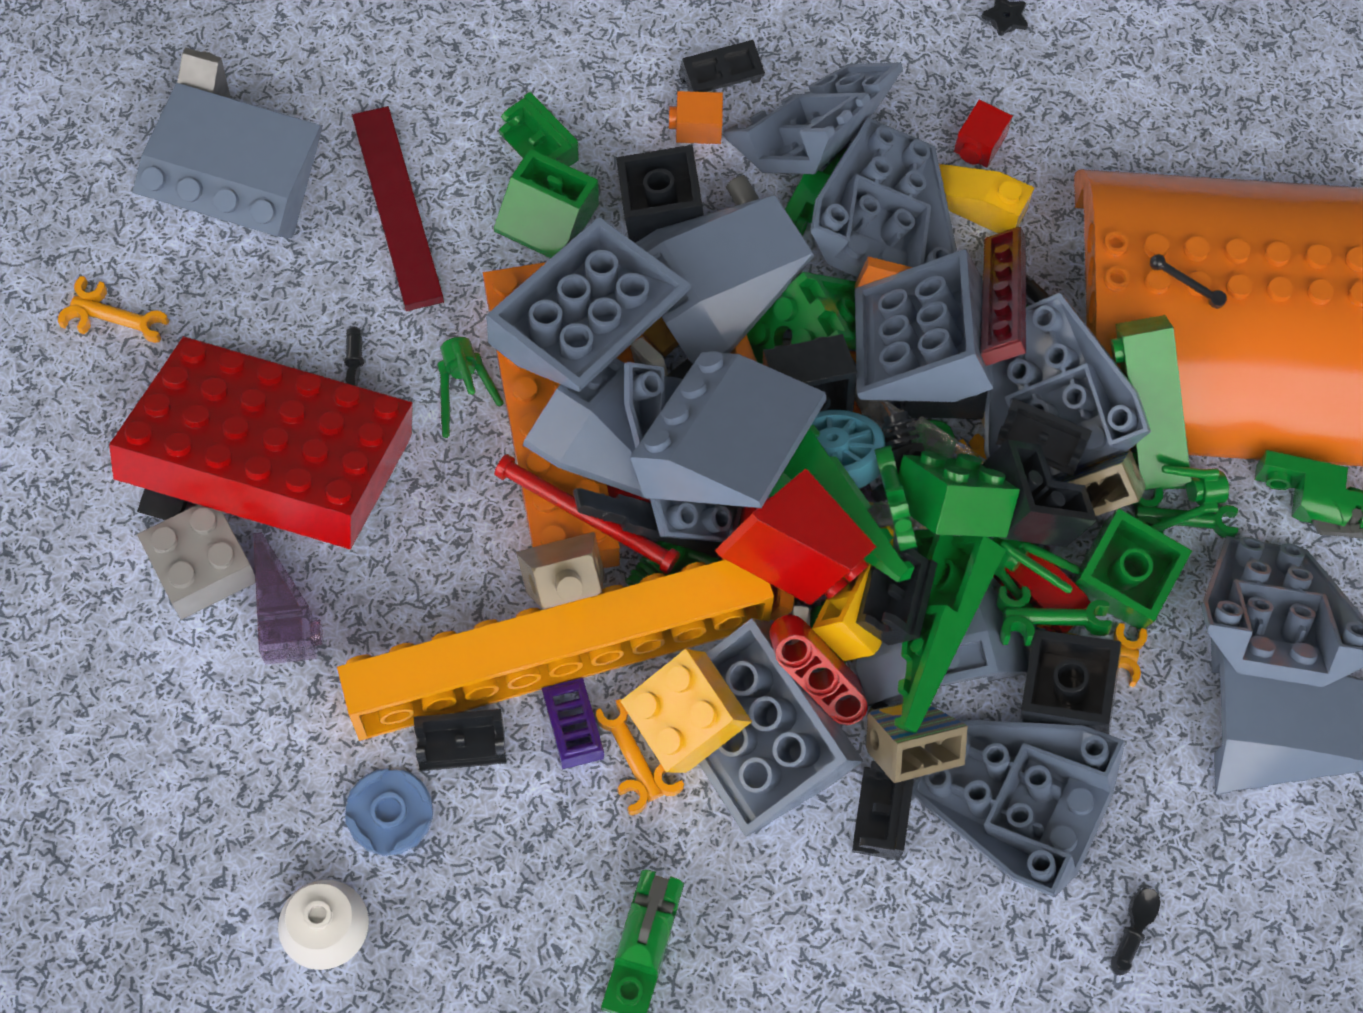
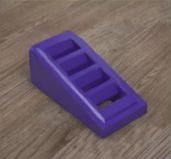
[542,678,604,770]

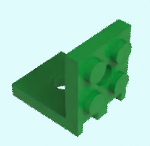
[747,272,856,364]

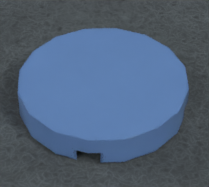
[345,768,433,856]

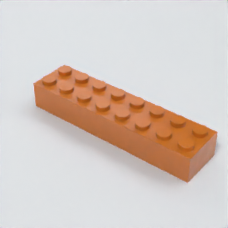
[482,262,620,568]

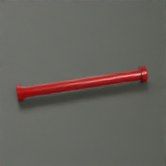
[494,454,680,574]

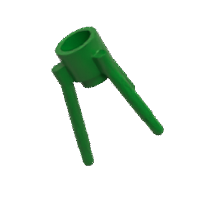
[437,337,504,438]
[1148,465,1229,532]
[992,537,1081,608]

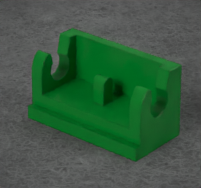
[499,92,579,167]

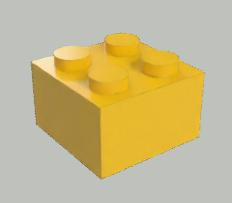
[620,649,752,773]

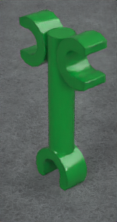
[874,445,917,551]
[1133,487,1238,538]
[996,586,1112,646]

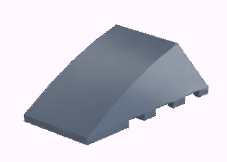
[723,62,903,174]
[1211,638,1363,795]

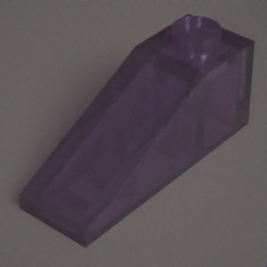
[253,532,323,665]

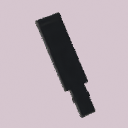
[573,488,723,559]

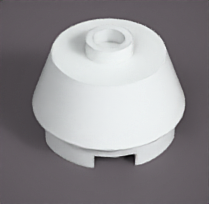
[278,880,369,970]

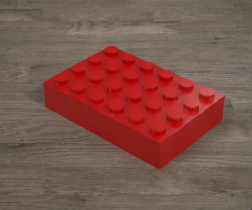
[109,336,413,550]

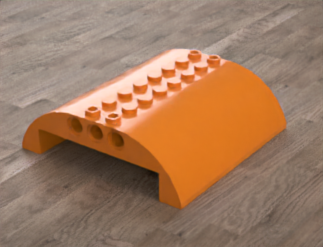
[1074,169,1363,467]

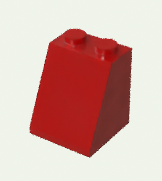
[715,468,876,605]

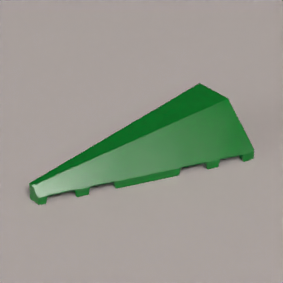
[769,425,914,582]
[894,529,1006,733]

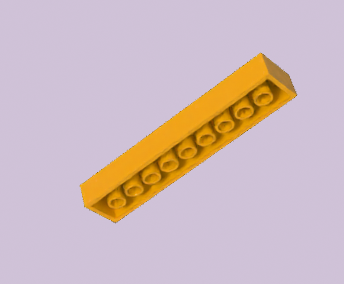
[337,558,774,741]

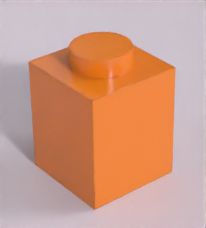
[669,91,723,144]

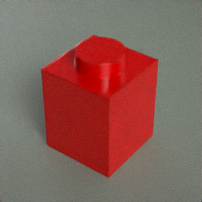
[954,99,1013,168]

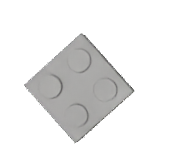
[137,505,258,620]

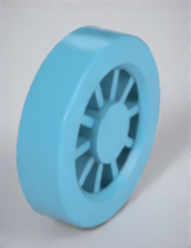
[811,410,885,488]

